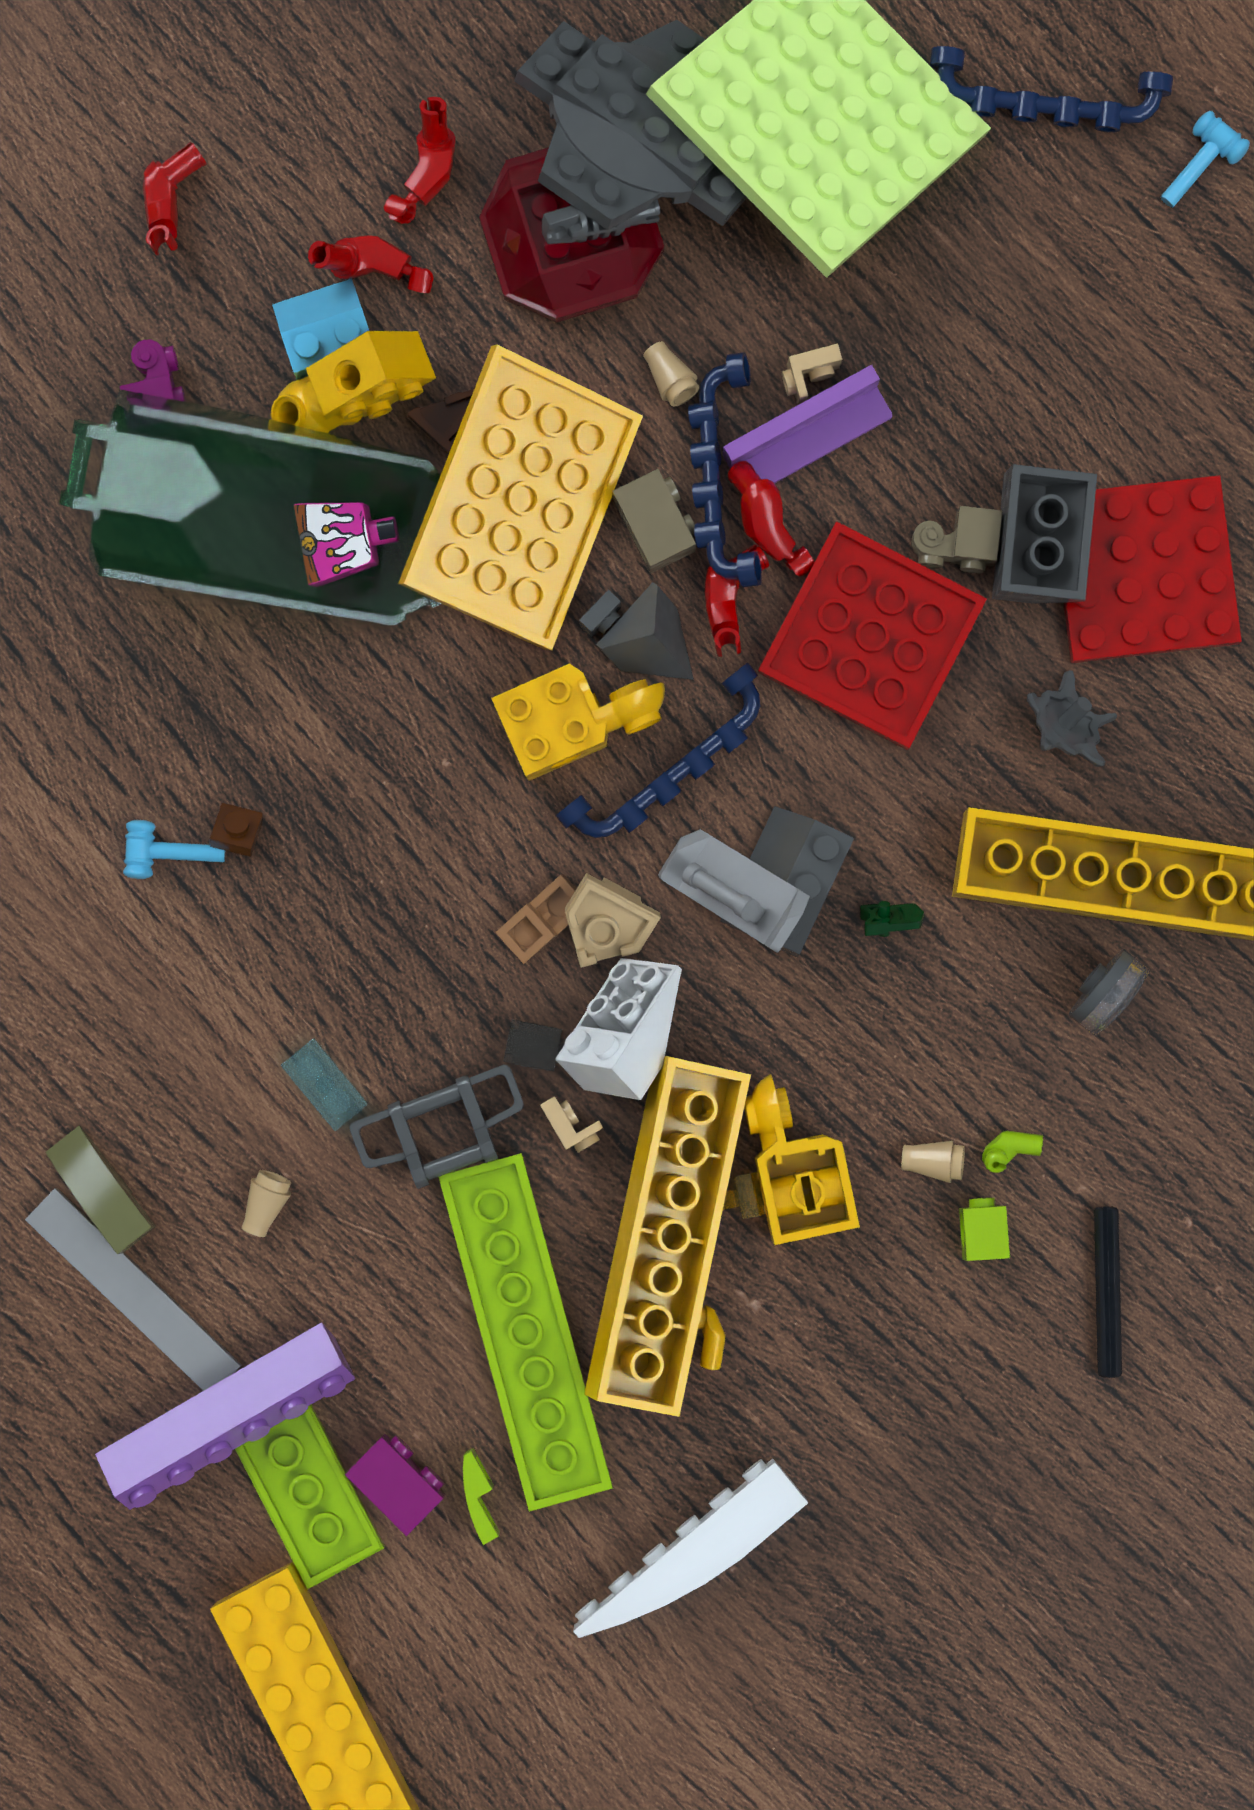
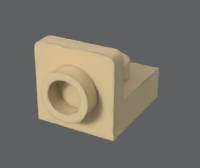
[782,344,842,405]
[540,1096,603,1153]

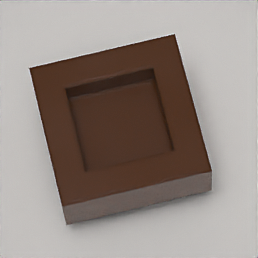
[210,803,263,857]

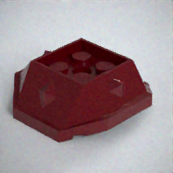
[479,147,664,323]

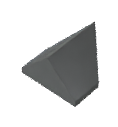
[596,582,694,680]

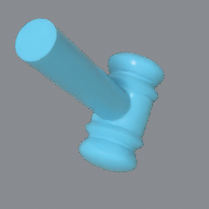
[1160,111,1250,208]
[123,820,226,879]

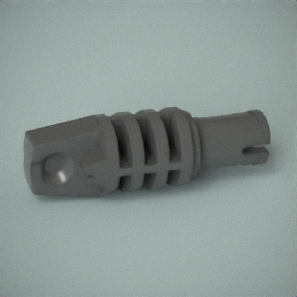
[542,199,660,244]

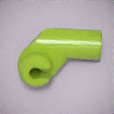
[982,1131,1043,1173]

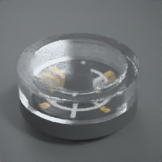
[1069,949,1150,1036]

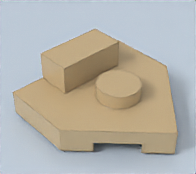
[565,873,661,968]

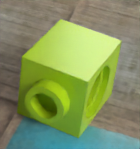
[959,1198,1010,1261]

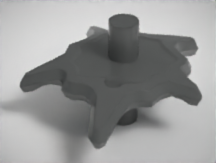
[1027,670,1117,767]

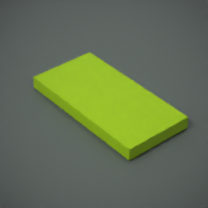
[235,1404,385,1589]

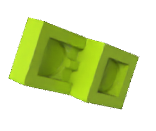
[463,1448,500,1545]

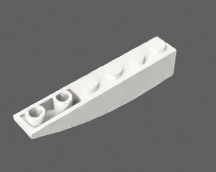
[573,1459,808,1638]

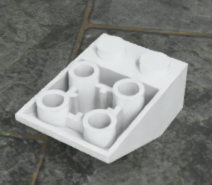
[555,958,682,1100]

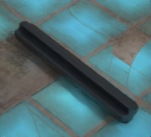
[1094,1206,1122,1378]

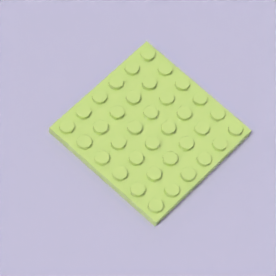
[646,0,991,278]

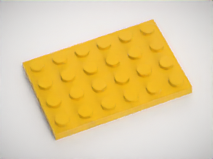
[398,344,643,650]

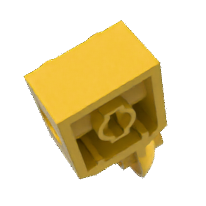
[271,331,436,449]
[491,663,665,781]
[744,1074,860,1245]

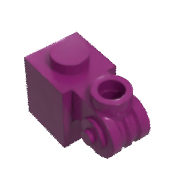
[119,339,188,436]

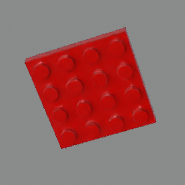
[1064,475,1242,663]
[757,521,987,750]

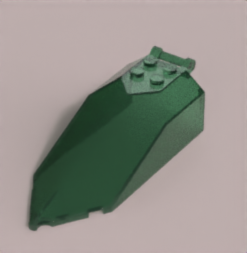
[59,390,442,626]

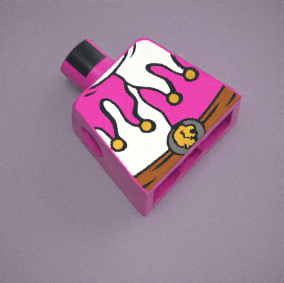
[294,502,399,587]

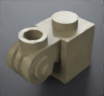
[911,506,1002,573]

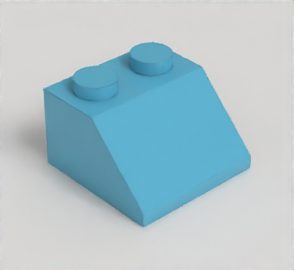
[272,279,369,380]

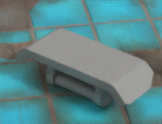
[658,829,810,953]

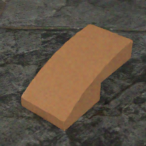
[495,874,577,964]

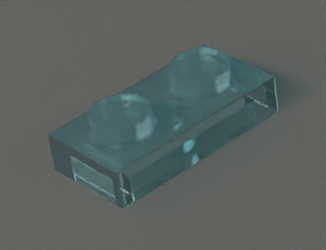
[281,1038,369,1131]

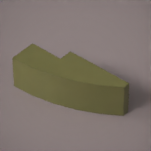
[45,1126,157,1254]

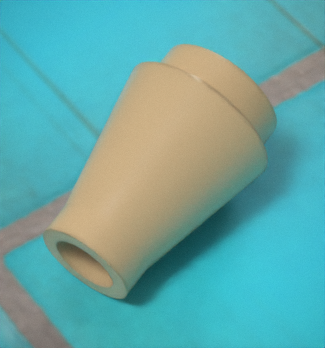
[643,341,699,407]
[901,1140,965,1183]
[241,1170,291,1237]

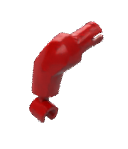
[384,97,456,224]
[143,141,207,256]
[308,236,434,293]
[728,461,815,576]
[705,544,769,657]

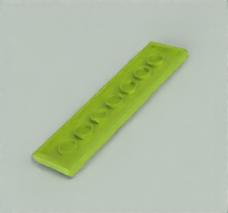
[439,1153,613,1512]

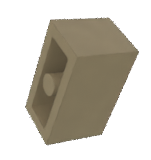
[613,469,696,574]

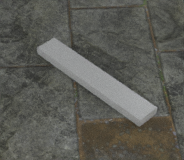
[25,1188,242,1391]

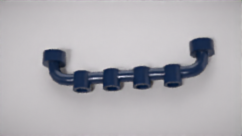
[930,46,1173,132]
[688,352,762,588]
[555,662,760,838]

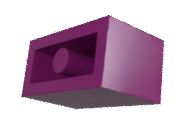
[345,1434,446,1537]

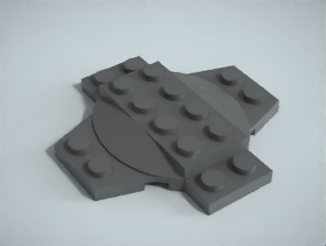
[514,20,747,230]

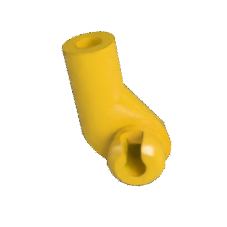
[698,1305,725,1370]

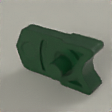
[860,901,924,937]

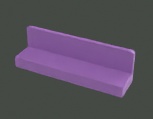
[722,364,892,484]

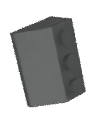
[992,464,1097,604]
[720,806,854,957]

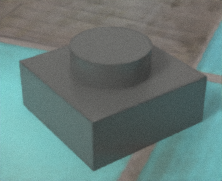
[579,590,621,638]

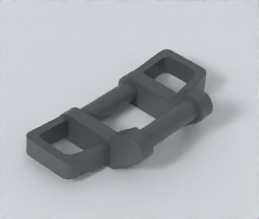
[349,1065,524,1189]

